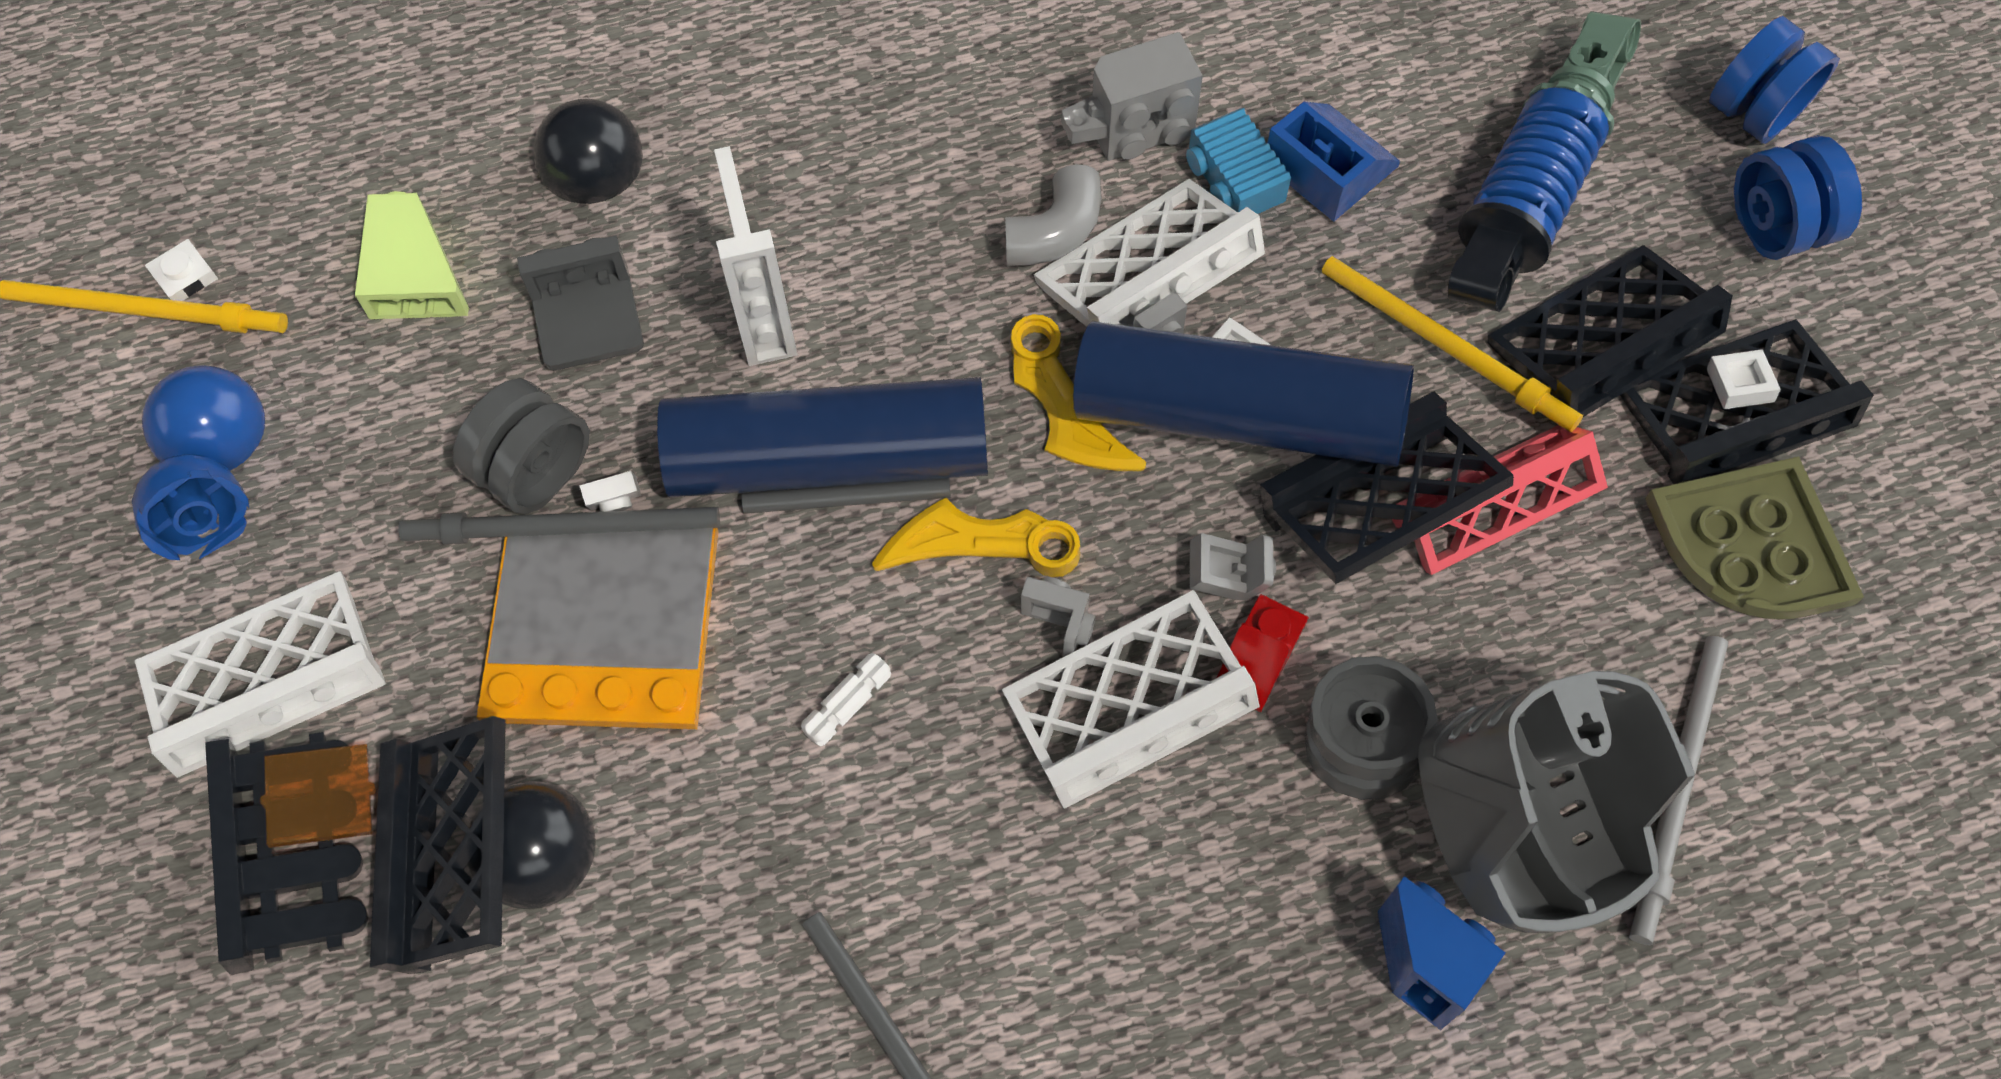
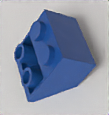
[1267,101,1400,222]
[1378,876,1506,1030]

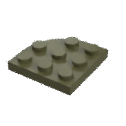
[1645,456,1864,620]

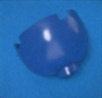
[132,454,249,561]

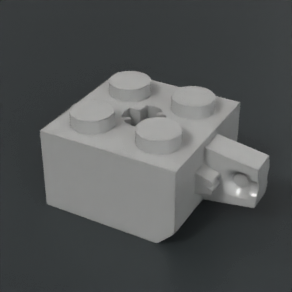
[1061,32,1203,161]

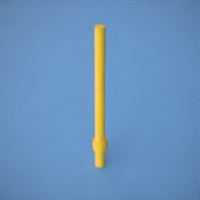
[1322,256,1583,432]
[0,280,288,333]

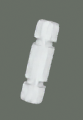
[801,653,891,746]

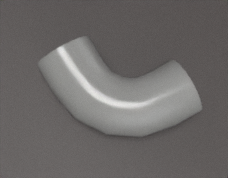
[1005,164,1102,266]

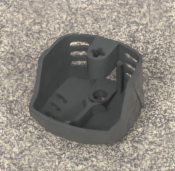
[1418,671,1695,933]

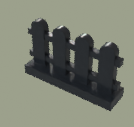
[205,732,368,976]

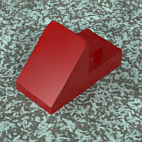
[1216,594,1309,712]

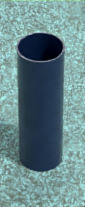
[1073,321,1414,466]
[657,377,988,498]

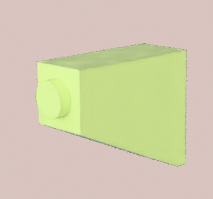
[355,191,469,319]

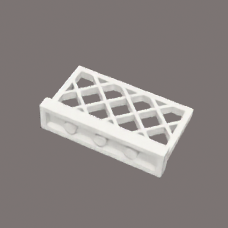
[714,146,798,366]
[1034,179,1265,327]
[135,571,386,778]
[1002,590,1260,809]

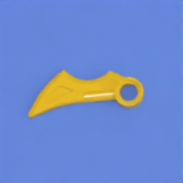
[1011,314,1146,471]
[872,497,1080,577]

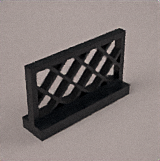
[1488,245,1733,417]
[1620,319,1874,484]
[1260,391,1514,584]
[370,716,506,974]

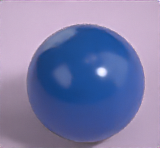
[142,365,265,471]

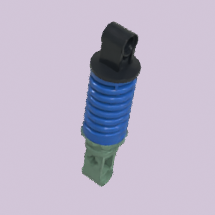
[1448,11,1641,312]

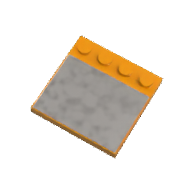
[476,528,719,730]

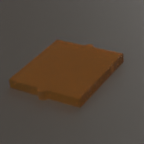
[260,744,376,848]

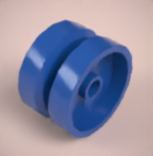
[1709,16,1840,144]
[1734,135,1862,260]

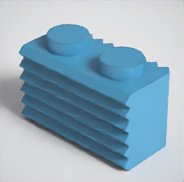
[1186,108,1291,214]

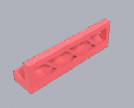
[1392,425,1608,575]

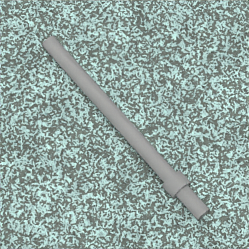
[1629,636,1729,945]

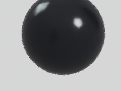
[533,99,643,204]
[468,781,596,909]

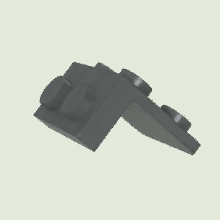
[517,235,644,371]

